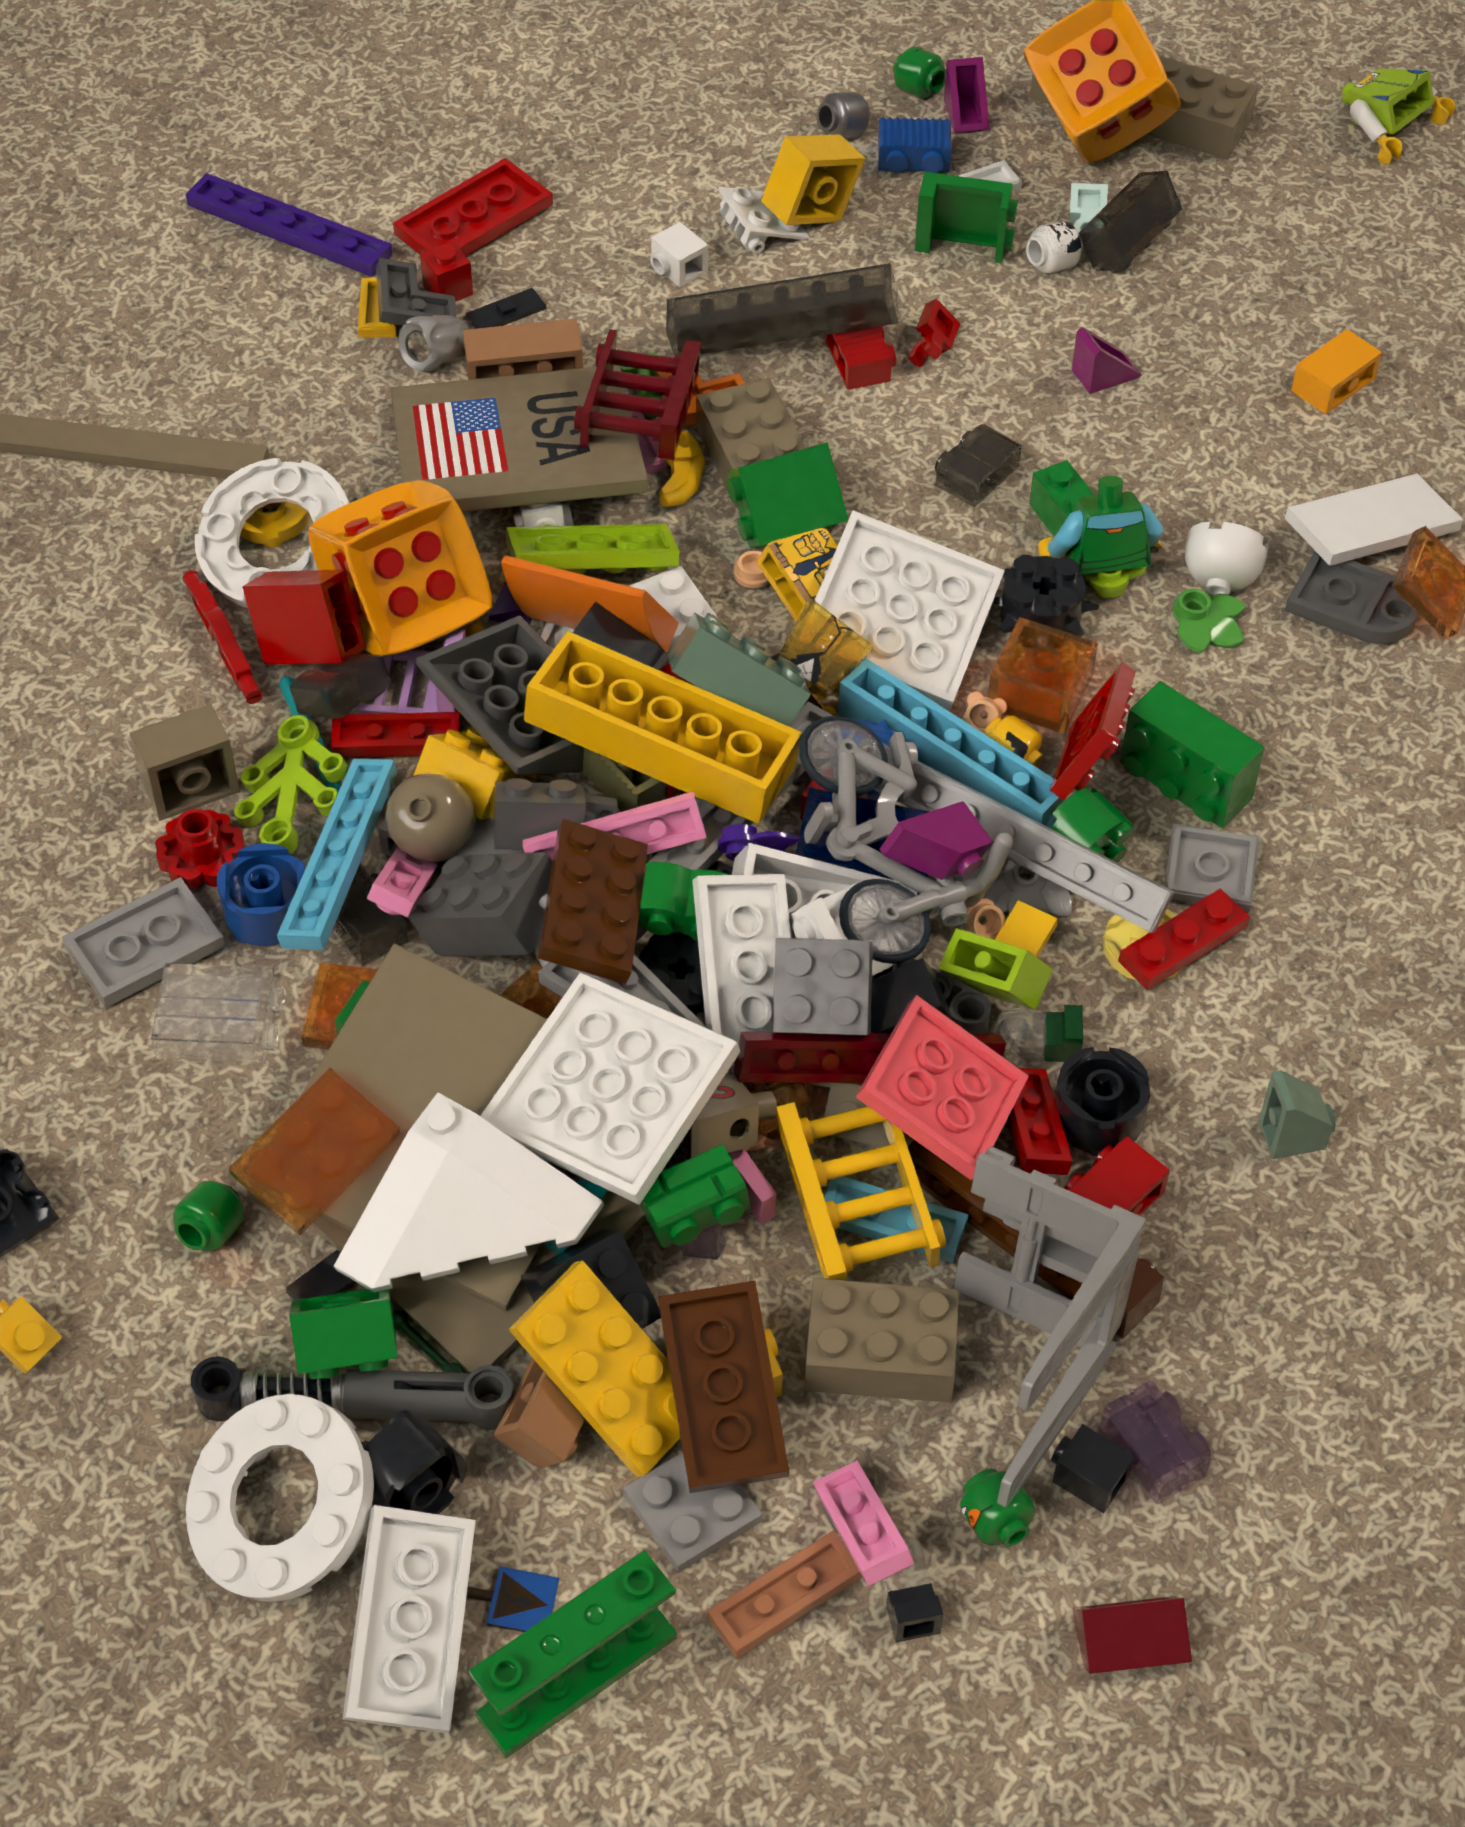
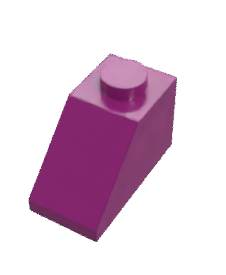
[880,801,993,880]

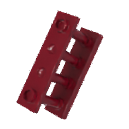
[574,329,701,460]

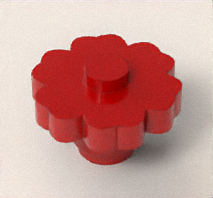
[155,809,245,890]

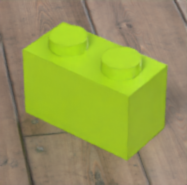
[938,928,1053,1010]

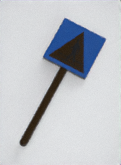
[466,1566,559,1632]

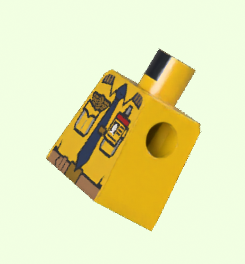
[756,528,839,624]

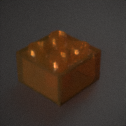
[987,617,1098,734]

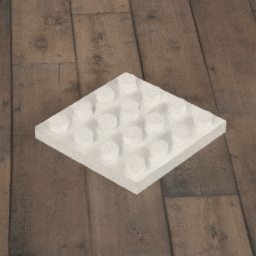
[795,511,1005,710]
[480,973,741,1205]

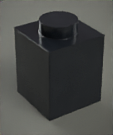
[1051,1424,1134,1514]

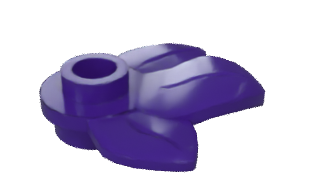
[717,824,801,862]

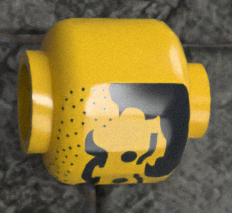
[983,715,1044,767]

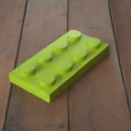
[506,524,680,574]

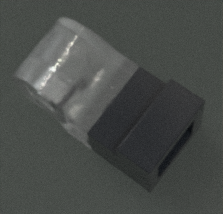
[881,1538,944,1642]

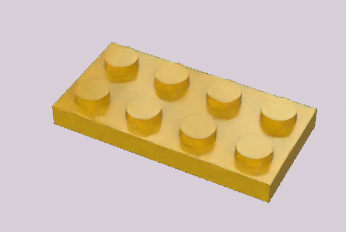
[508,1260,681,1477]

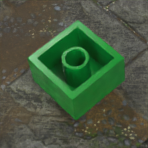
[289,1289,398,1379]

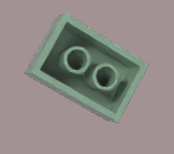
[668,612,811,727]

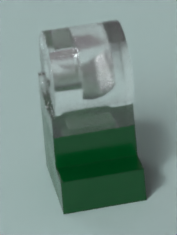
[997,1005,1084,1062]

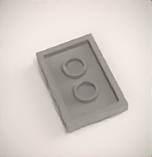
[62,877,225,1008]

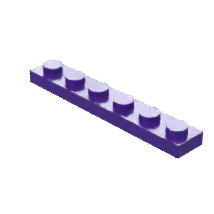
[186,173,393,277]

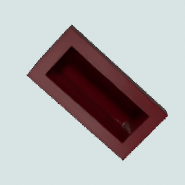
[1073,1596,1192,1674]

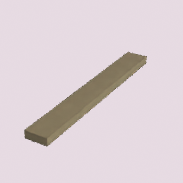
[0,414,269,479]

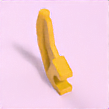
[659,430,705,507]

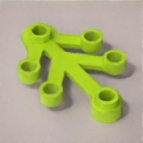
[234,715,349,854]

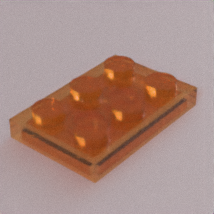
[229,1068,401,1235]

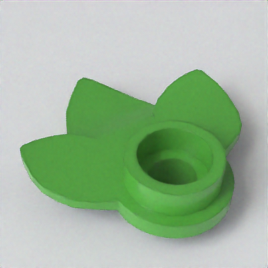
[1172,589,1246,653]

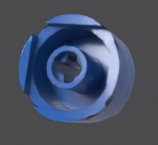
[217,843,305,946]

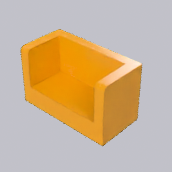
[1291,329,1382,414]

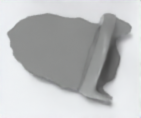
[398,315,469,372]

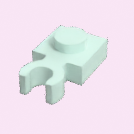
[1069,183,1108,242]

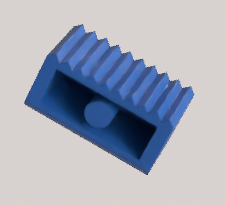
[878,117,952,173]

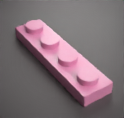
[523,791,707,861]

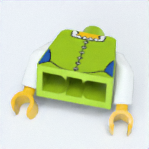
[1342,68,1455,165]

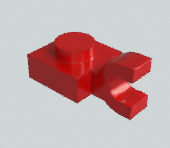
[908,298,960,367]

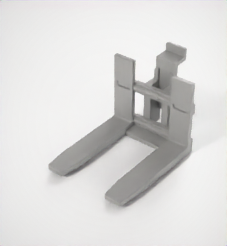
[953,1147,1146,1508]

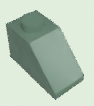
[1258,1070,1336,1159]

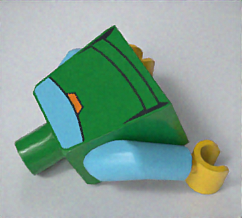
[1038,476,1163,575]

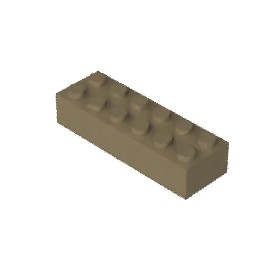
[1030,55,1258,160]

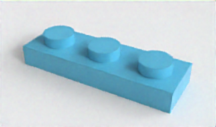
[824,1177,968,1264]

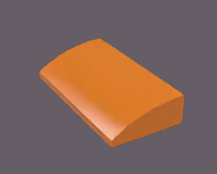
[501,555,679,653]

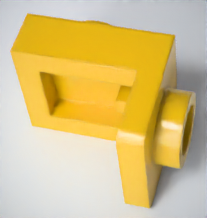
[0,1296,62,1374]

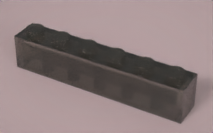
[666,263,899,356]

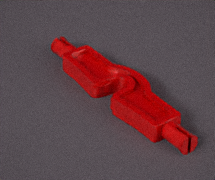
[182,570,263,704]

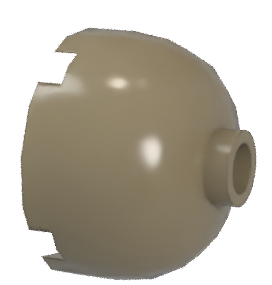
[385,773,477,863]

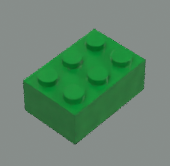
[1120,681,1265,829]

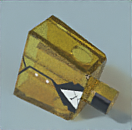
[777,598,874,700]

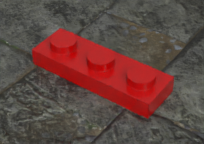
[331,712,460,758]
[1118,888,1250,991]
[1008,1067,1073,1175]

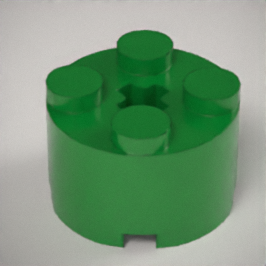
[1051,787,1135,863]

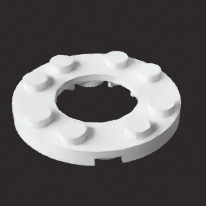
[195,458,350,608]
[186,1394,374,1602]

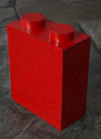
[242,569,366,664]

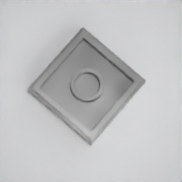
[1164,824,1259,912]

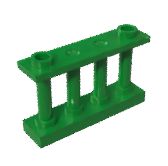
[469,1550,677,1758]

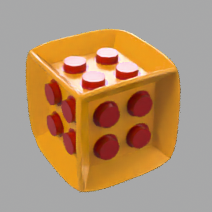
[1023,0,1181,164]
[308,480,492,656]

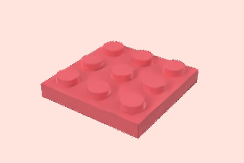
[856,995,1029,1180]

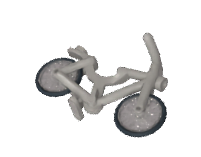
[799,716,1013,964]

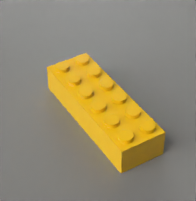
[524,631,803,824]

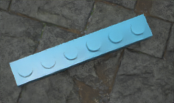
[277,759,397,950]

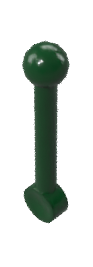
[393,1310,463,1373]

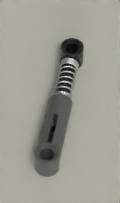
[190,1356,514,1430]

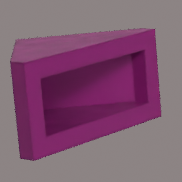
[944,57,989,133]
[1072,327,1142,394]

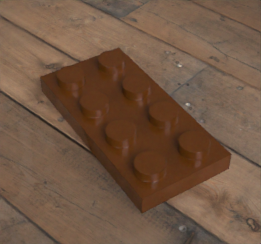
[537,819,648,984]
[658,1280,789,1493]

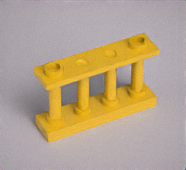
[776,1102,946,1281]

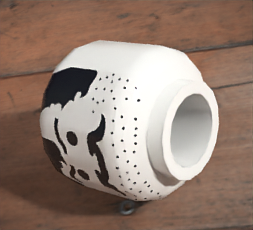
[1026,222,1083,273]

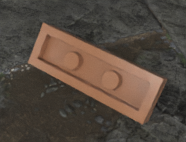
[707,1530,862,1660]

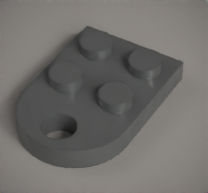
[1285,551,1419,643]

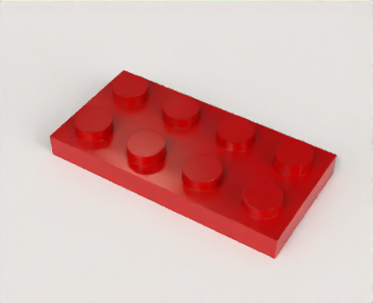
[393,158,553,256]
[1050,662,1136,801]

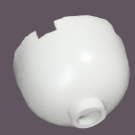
[1185,522,1269,595]

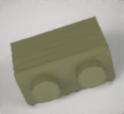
[583,748,668,812]

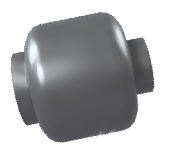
[816,92,871,139]

